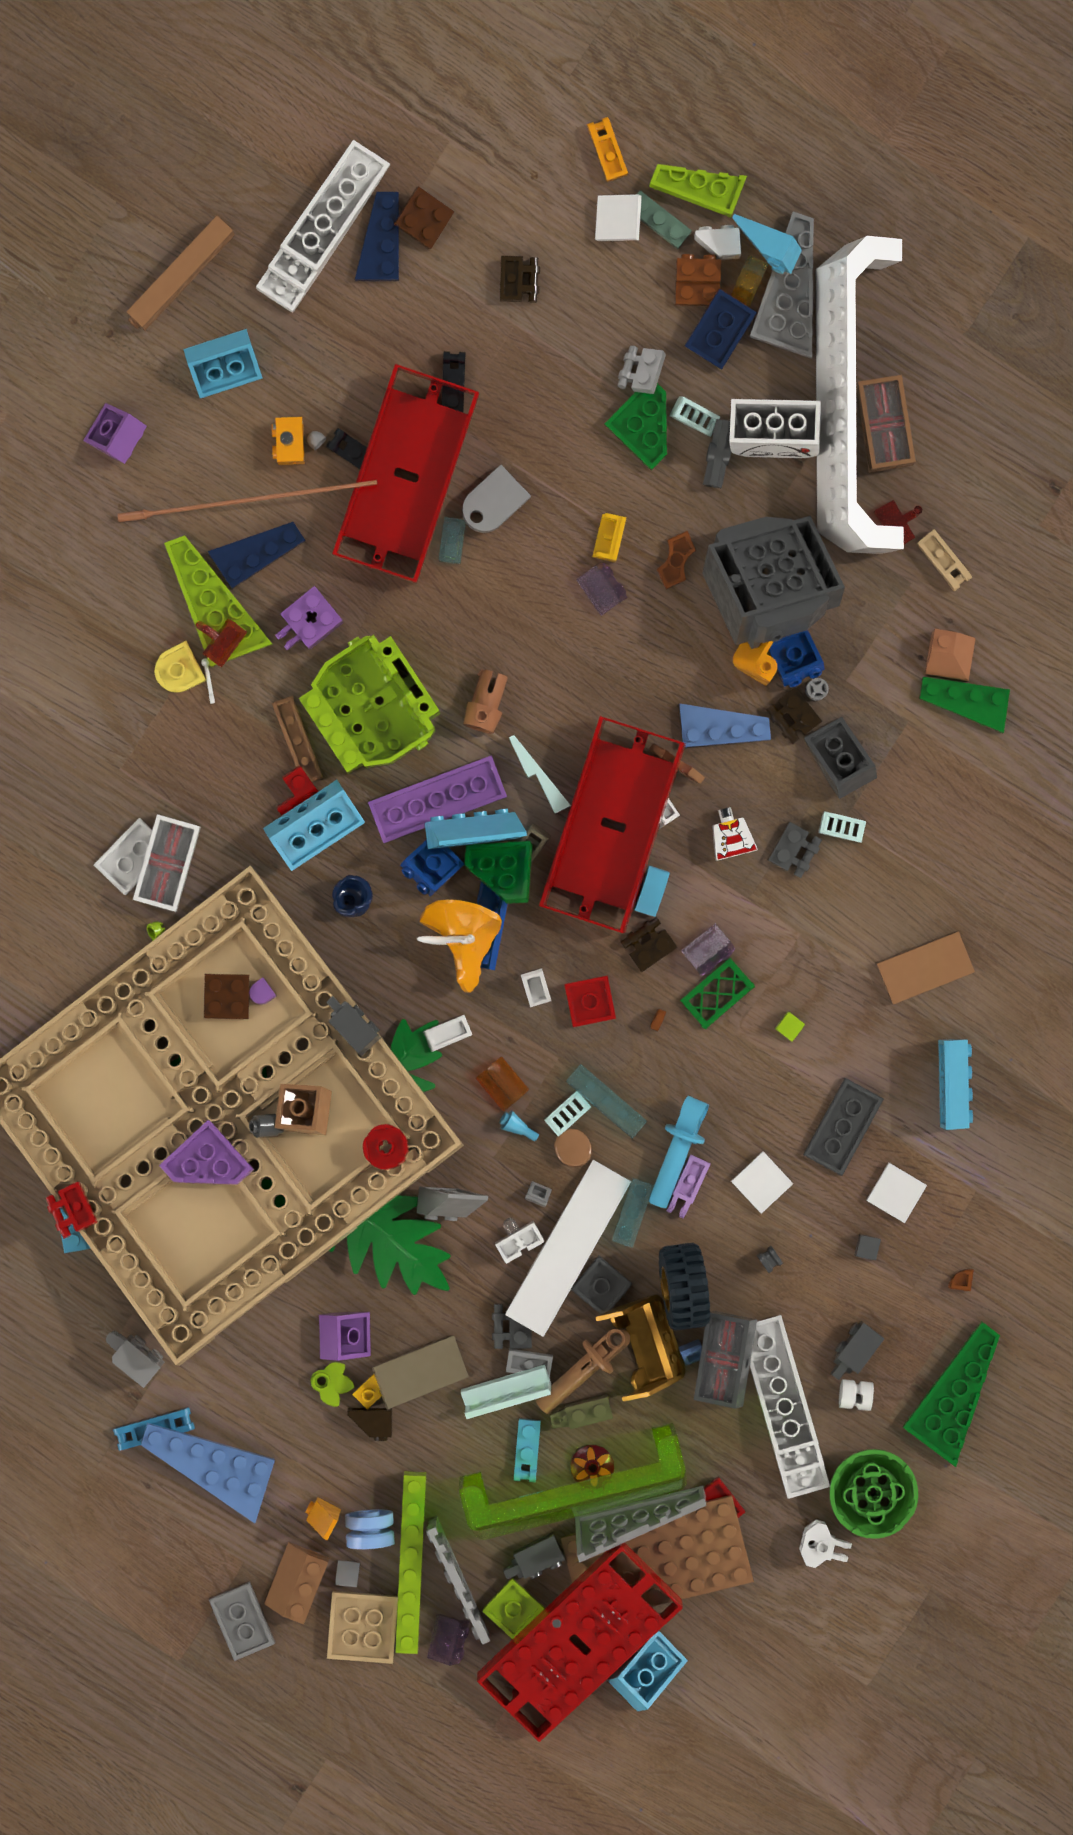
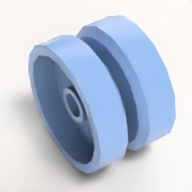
[345,1509,395,1549]

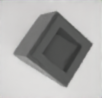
[854,1234,881,1261]

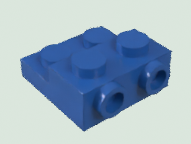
[768,630,825,687]
[400,839,464,897]

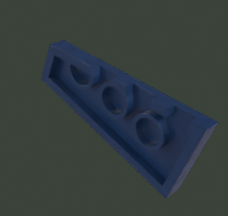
[355,192,399,281]
[208,522,306,589]

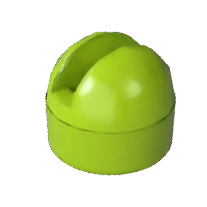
[147,921,166,940]

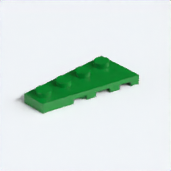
[919,677,1010,734]

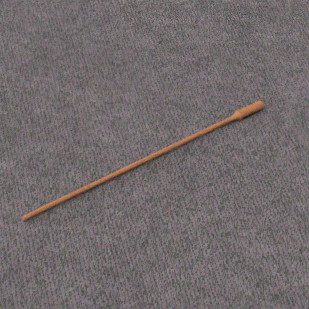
[118,480,377,522]

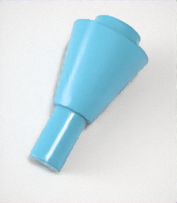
[499,1110,539,1142]

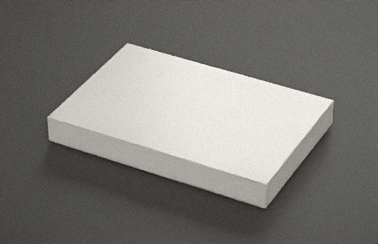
[94,818,165,896]

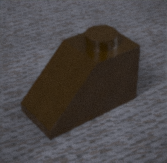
[347,1408,392,1441]

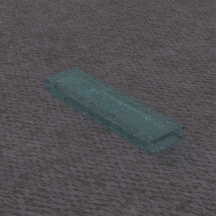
[565,1064,647,1139]

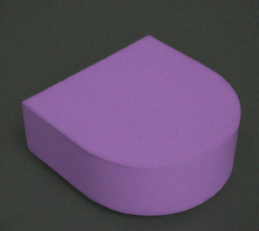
[249,978,277,1005]

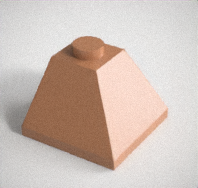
[925,629,976,682]

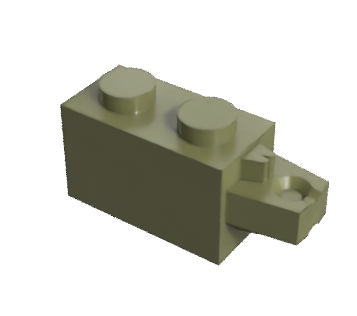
[550,1394,613,1429]

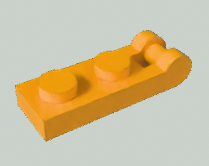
[587,117,628,182]

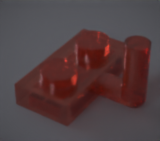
[874,500,923,545]
[196,618,247,668]

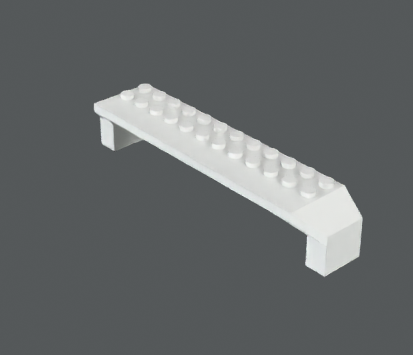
[816,236,904,554]

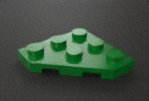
[604,383,667,471]
[465,841,532,904]

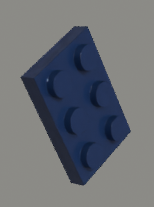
[684,289,757,370]

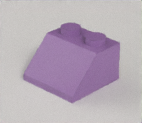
[83,403,147,464]
[319,1312,371,1361]

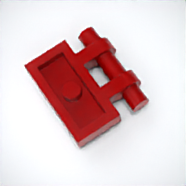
[45,1181,98,1239]

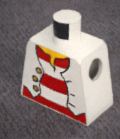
[712,807,757,861]

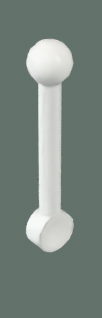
[201,658,215,704]

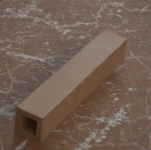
[127,216,235,331]

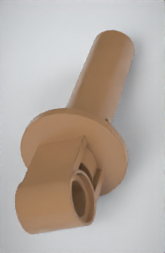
[535,1329,630,1414]

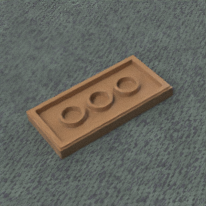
[877,931,975,1005]

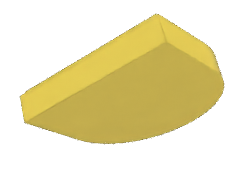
[154,641,206,693]

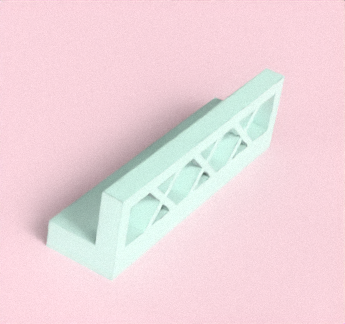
[461,1364,552,1419]

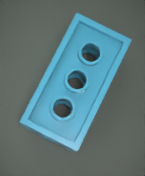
[263,780,365,871]

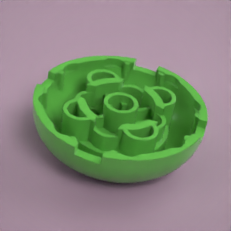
[829,1449,918,1539]

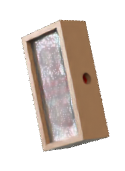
[856,375,916,473]

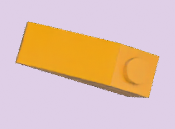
[305,1497,341,1540]

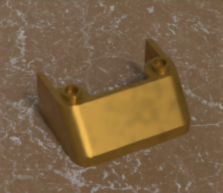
[595,1295,685,1401]

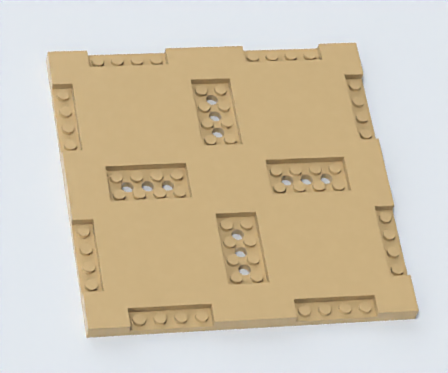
[0,865,464,1366]

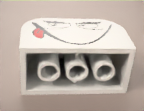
[729,399,821,458]

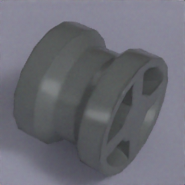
[756,1246,783,1273]

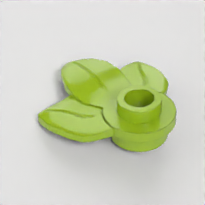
[311,1362,354,1407]

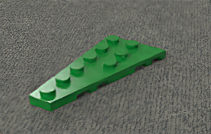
[902,1321,1000,1467]

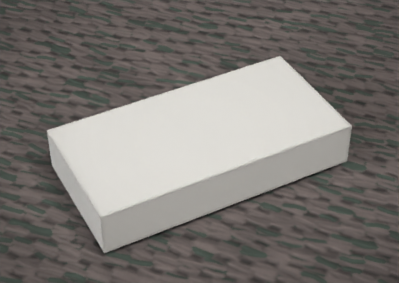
[423,1015,472,1052]

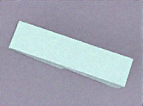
[509,735,571,814]

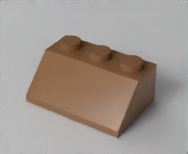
[264,1542,329,1625]

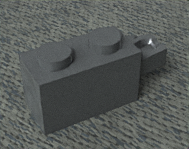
[327,996,381,1056]
[831,1321,884,1380]
[503,1532,565,1579]

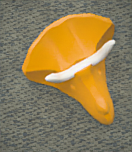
[417,900,502,993]

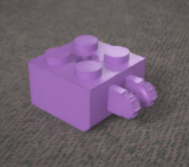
[275,586,344,650]

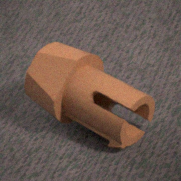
[463,670,508,734]

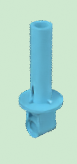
[648,1096,709,1208]

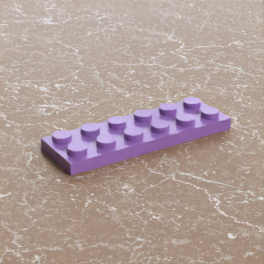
[368,755,507,843]

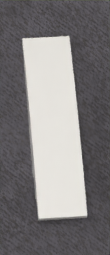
[256,140,390,313]
[505,1160,631,1337]
[750,1315,830,1499]

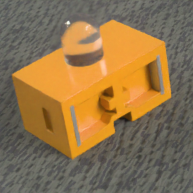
[272,417,305,465]

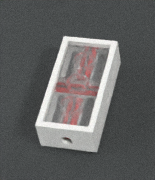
[133,814,201,912]

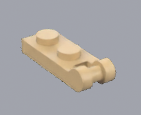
[917,529,972,591]

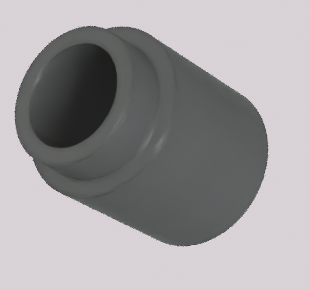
[249,1114,284,1138]

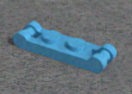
[113,1407,195,1451]

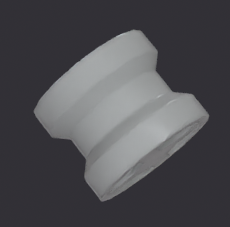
[805,678,829,701]

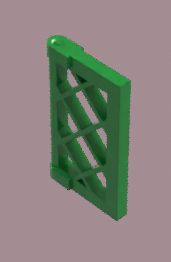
[680,958,755,1030]

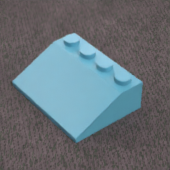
[425,809,527,849]

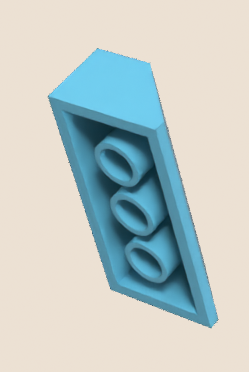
[938,1039,973,1130]

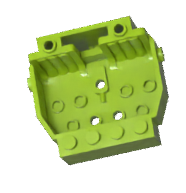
[299,634,440,774]

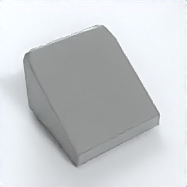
[335,1560,360,1587]

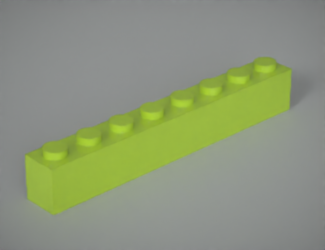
[395,1471,426,1654]

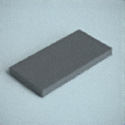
[803,1078,884,1176]

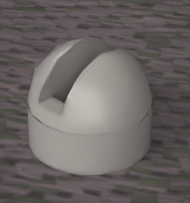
[307,431,326,450]

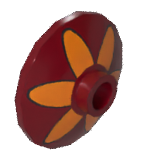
[571,1445,614,1489]

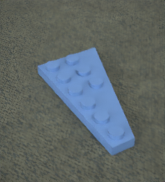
[141,1422,275,1523]

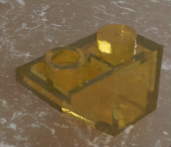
[731,255,769,307]

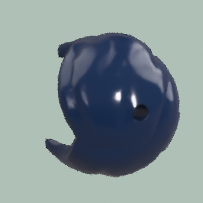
[332,875,373,917]

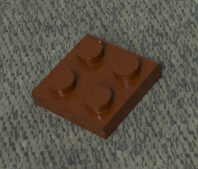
[394,186,454,249]
[204,973,250,1019]

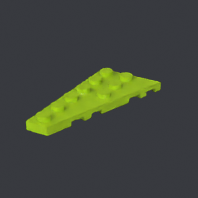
[164,535,273,667]

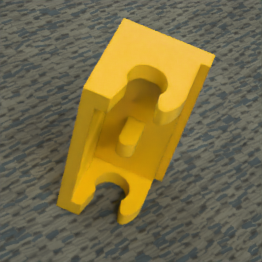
[592,513,627,563]

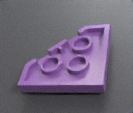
[159,1120,254,1185]

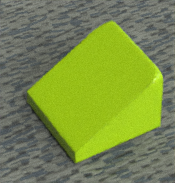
[775,1011,805,1042]

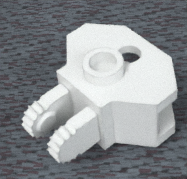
[799,1519,852,1568]

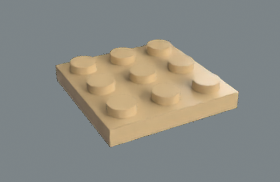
[327,1591,398,1664]

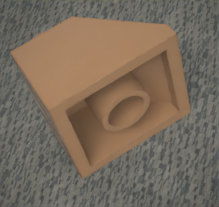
[275,1084,332,1135]

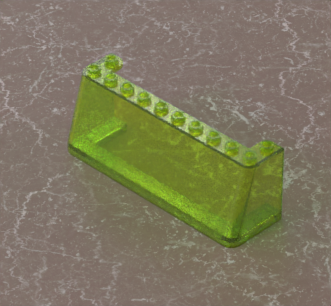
[459,1423,687,1540]

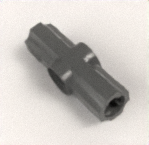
[703,419,731,489]

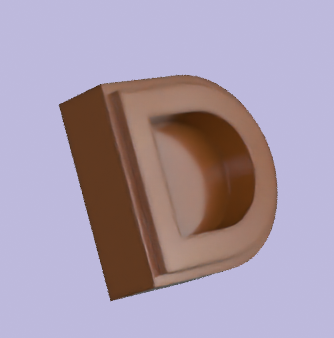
[650,1009,666,1032]

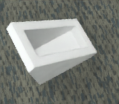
[521,968,551,1007]

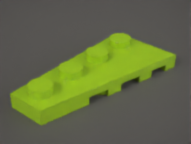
[649,164,747,218]

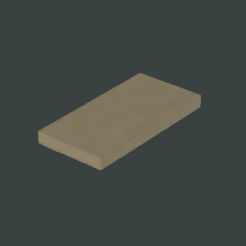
[372,1335,469,1409]

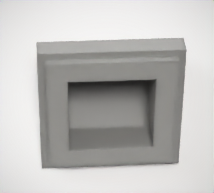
[524,1181,552,1208]

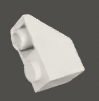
[694,225,741,260]

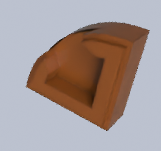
[948,1269,974,1291]

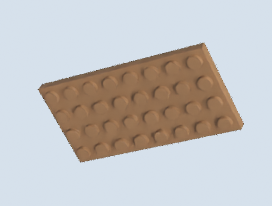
[561,1495,754,1607]

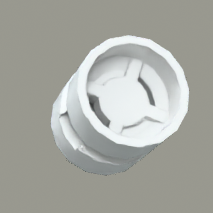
[839,1379,874,1411]

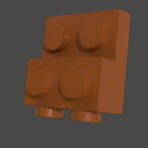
[675,254,721,306]

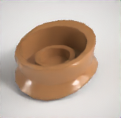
[554,1129,592,1167]

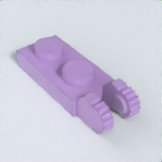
[666,1154,710,1219]

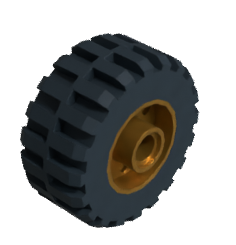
[659,1243,710,1331]

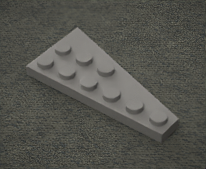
[750,211,814,359]
[575,1486,707,1563]
[426,1516,491,1645]

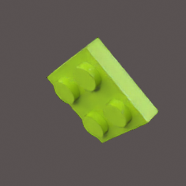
[482,1577,544,1639]

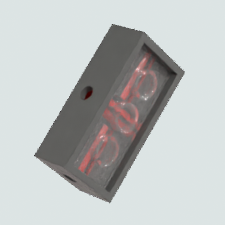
[694,1311,757,1409]

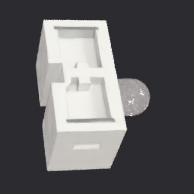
[495,1218,545,1264]

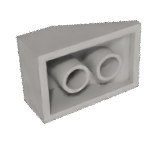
[417,1186,488,1221]

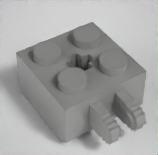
[106,1330,165,1388]

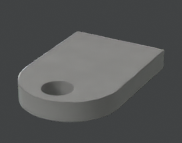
[462,465,531,533]

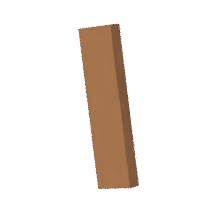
[272,696,323,783]

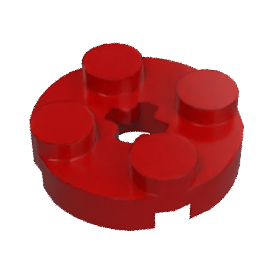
[363,1124,409,1170]

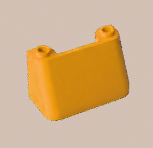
[733,641,777,686]

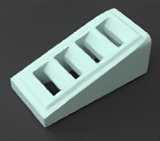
[669,396,720,437]
[818,811,866,843]
[544,1091,591,1137]

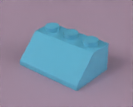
[184,329,262,398]

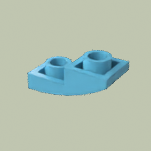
[634,866,670,917]

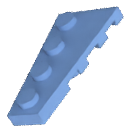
[679,703,771,748]

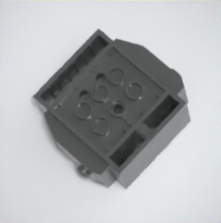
[702,516,845,649]

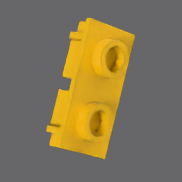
[352,1374,382,1410]

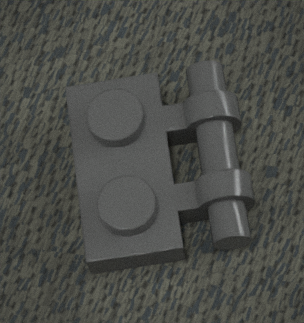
[768,822,822,878]
[492,1303,532,1349]

